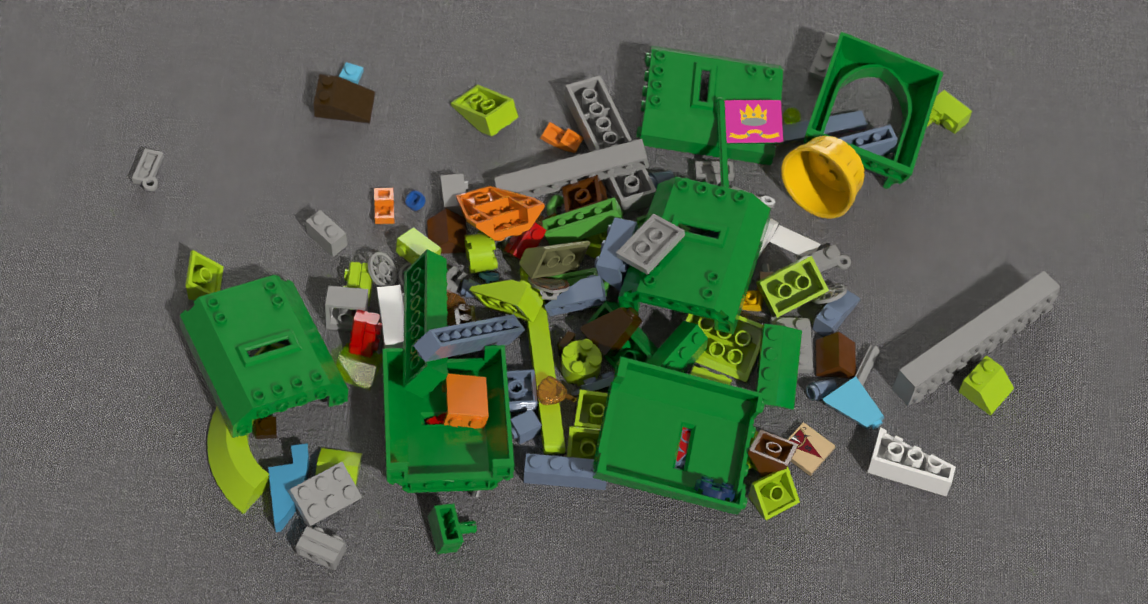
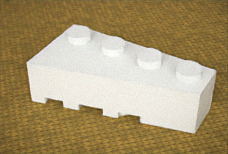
[377,285,404,349]
[867,427,956,496]

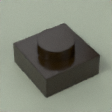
[557,330,575,357]
[256,416,277,439]

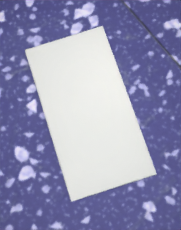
[770,225,820,257]

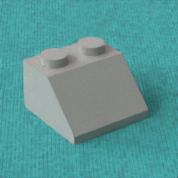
[325,286,368,331]

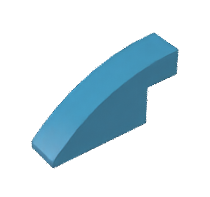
[268,444,309,532]

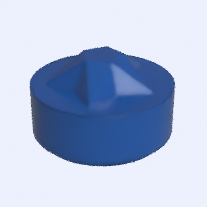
[405,191,426,211]

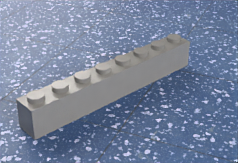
[494,139,649,198]

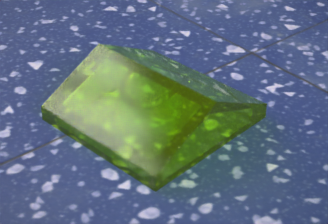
[336,344,383,390]

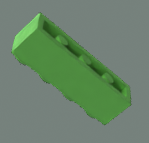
[542,197,623,245]

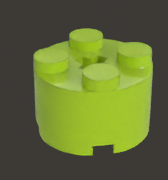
[464,233,498,274]
[561,339,602,387]

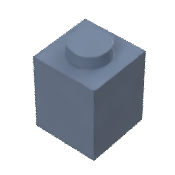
[511,409,541,445]

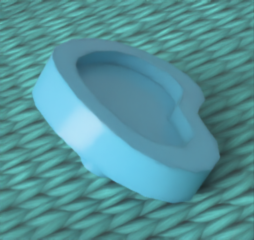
[479,271,500,284]

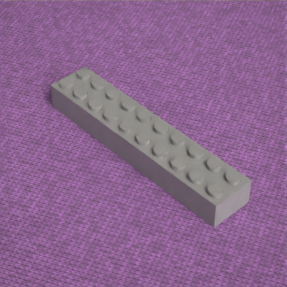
[892,271,1060,406]

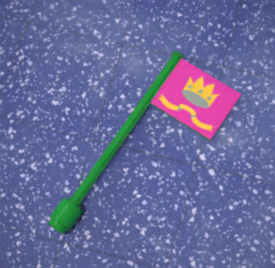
[715,97,783,188]

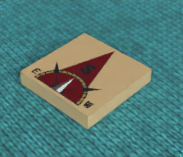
[788,422,835,476]

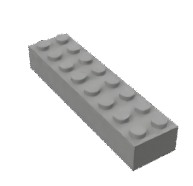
[565,76,656,214]

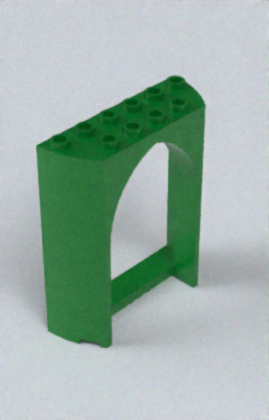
[804,32,944,189]

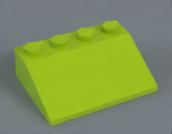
[686,314,763,382]

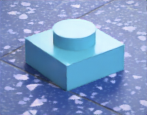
[339,62,364,84]

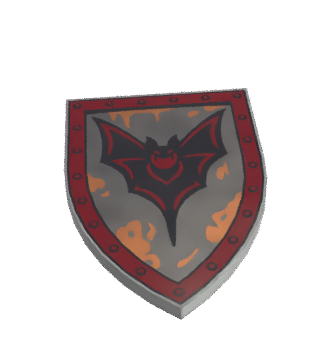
[528,277,570,300]

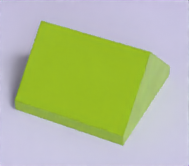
[186,250,224,300]
[567,426,600,459]
[748,467,800,520]

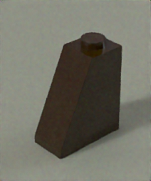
[580,307,643,356]

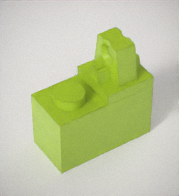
[927,90,972,134]

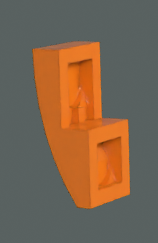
[540,122,584,153]
[374,188,394,224]

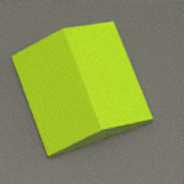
[315,448,362,485]

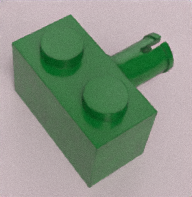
[428,504,477,554]

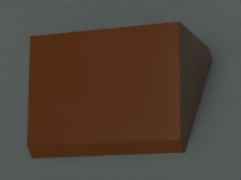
[427,209,467,254]
[816,332,856,379]
[748,429,799,477]

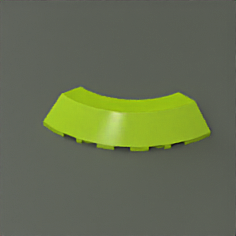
[207,406,270,514]

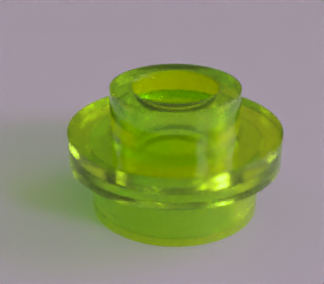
[782,107,801,124]

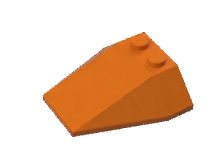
[456,186,545,241]

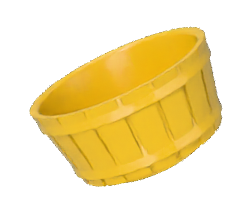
[781,136,865,219]

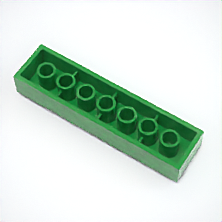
[403,249,448,398]

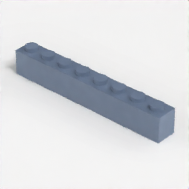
[414,314,525,362]

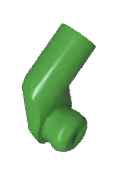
[546,194,564,218]

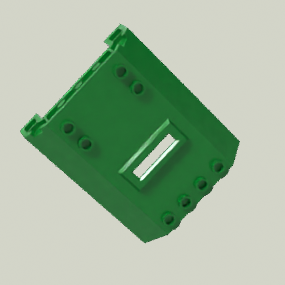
[636,45,783,165]
[618,177,771,334]
[180,275,349,438]
[383,345,514,493]
[593,357,765,515]

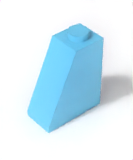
[823,376,884,430]

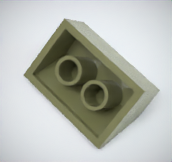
[519,241,590,279]

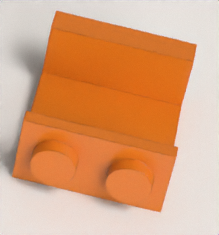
[442,374,489,429]

